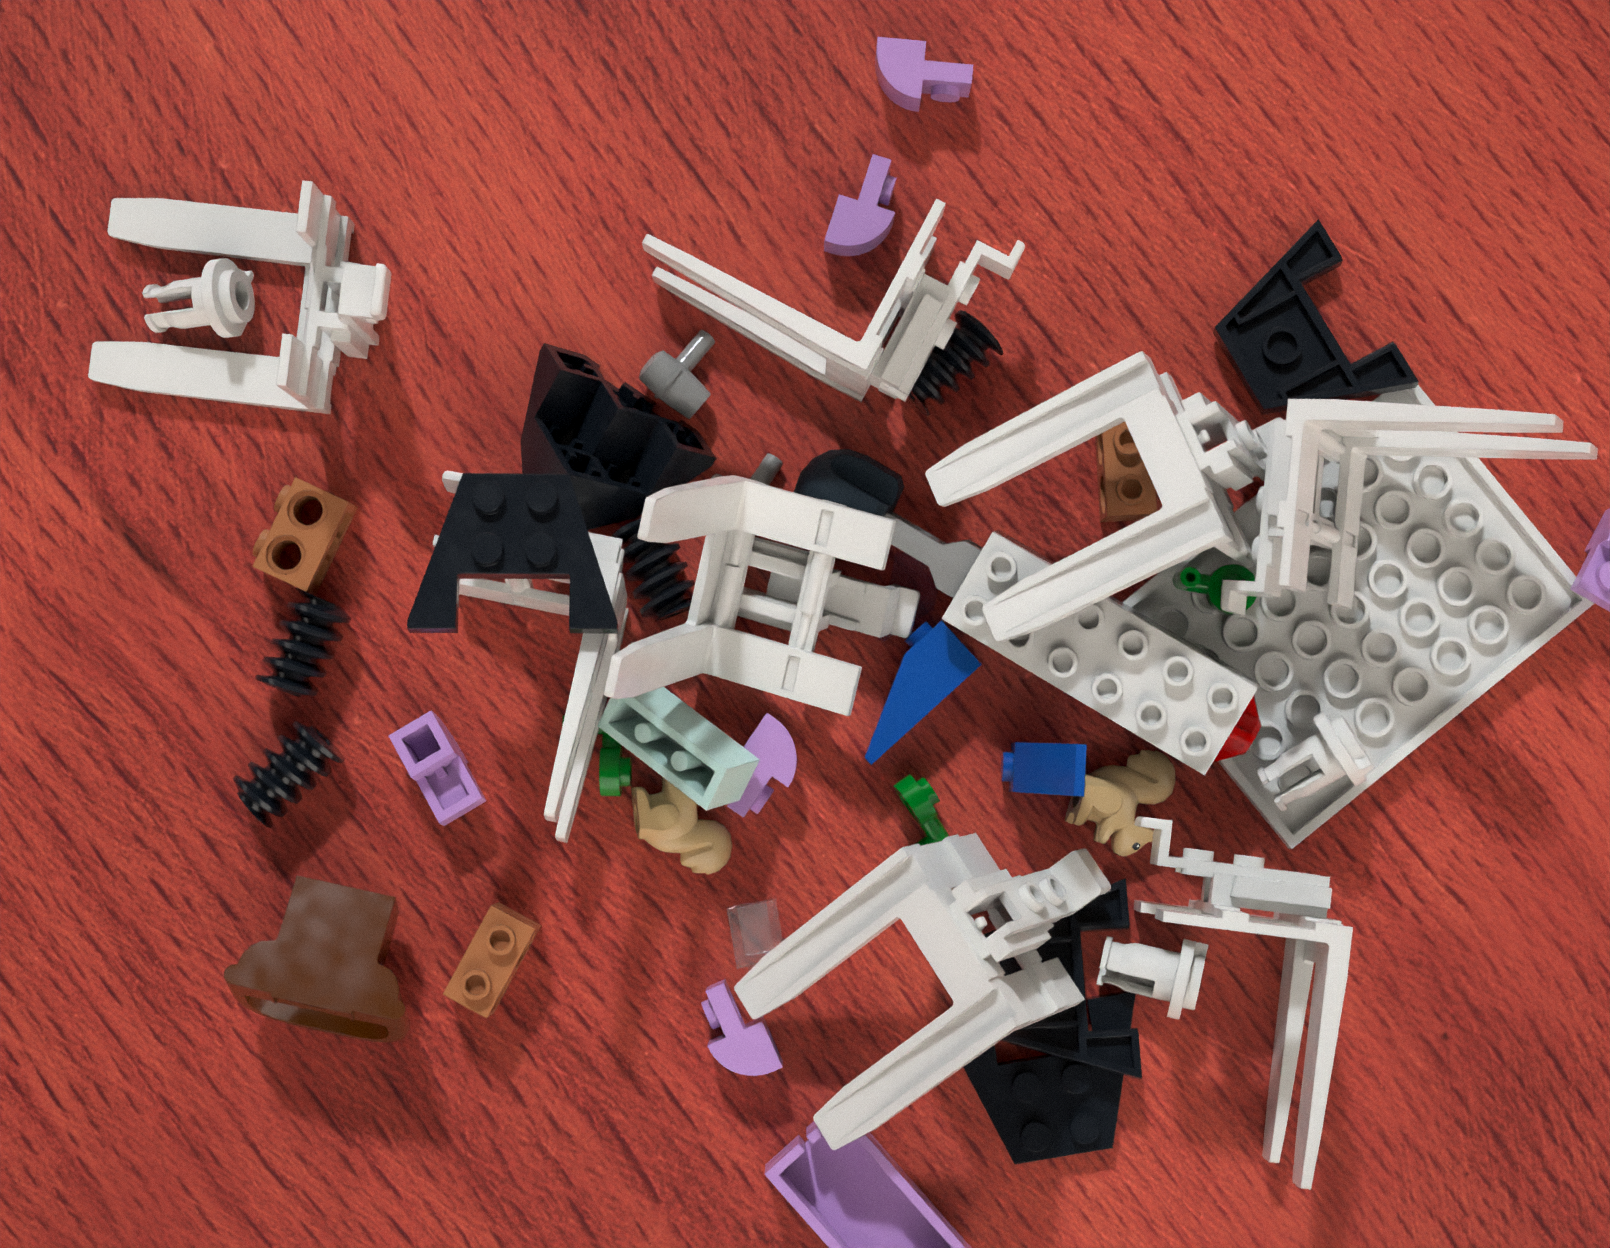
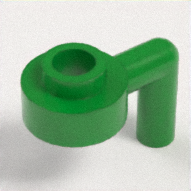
[1172,564,1256,615]
[562,715,632,796]
[893,774,949,846]

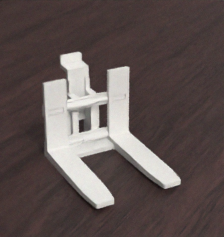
[88,180,392,414]
[642,199,1025,402]
[925,351,1283,642]
[1220,399,1598,615]
[432,470,629,843]
[604,475,920,716]
[1133,816,1353,1190]
[734,833,1111,1150]

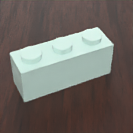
[597,687,760,811]

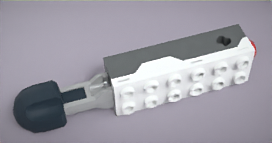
[794,449,1262,775]

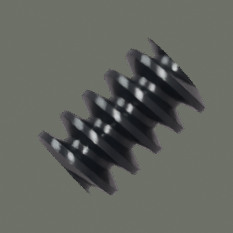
[908,310,1004,417]
[611,518,695,622]
[255,588,351,697]
[233,721,345,828]

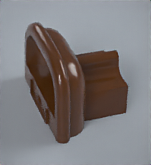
[224,876,410,1043]

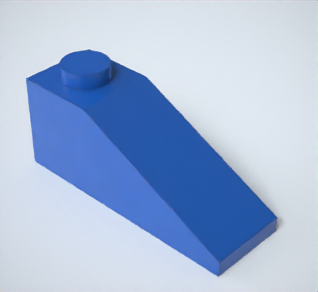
[864,620,982,765]
[1001,742,1087,797]

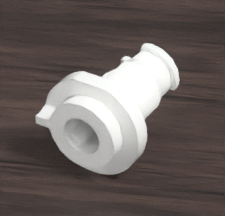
[142,258,255,338]
[1256,711,1374,811]
[1096,936,1208,1020]

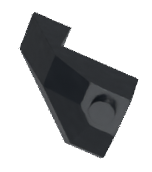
[520,343,717,530]

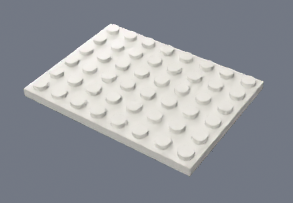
[1123,385,1595,849]

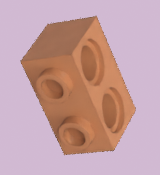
[1095,422,1157,522]
[252,477,358,595]
[443,902,542,1019]

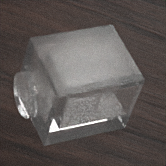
[727,898,784,972]

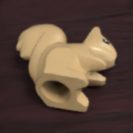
[1065,750,1175,857]
[631,777,732,875]

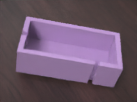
[764,1121,972,1248]

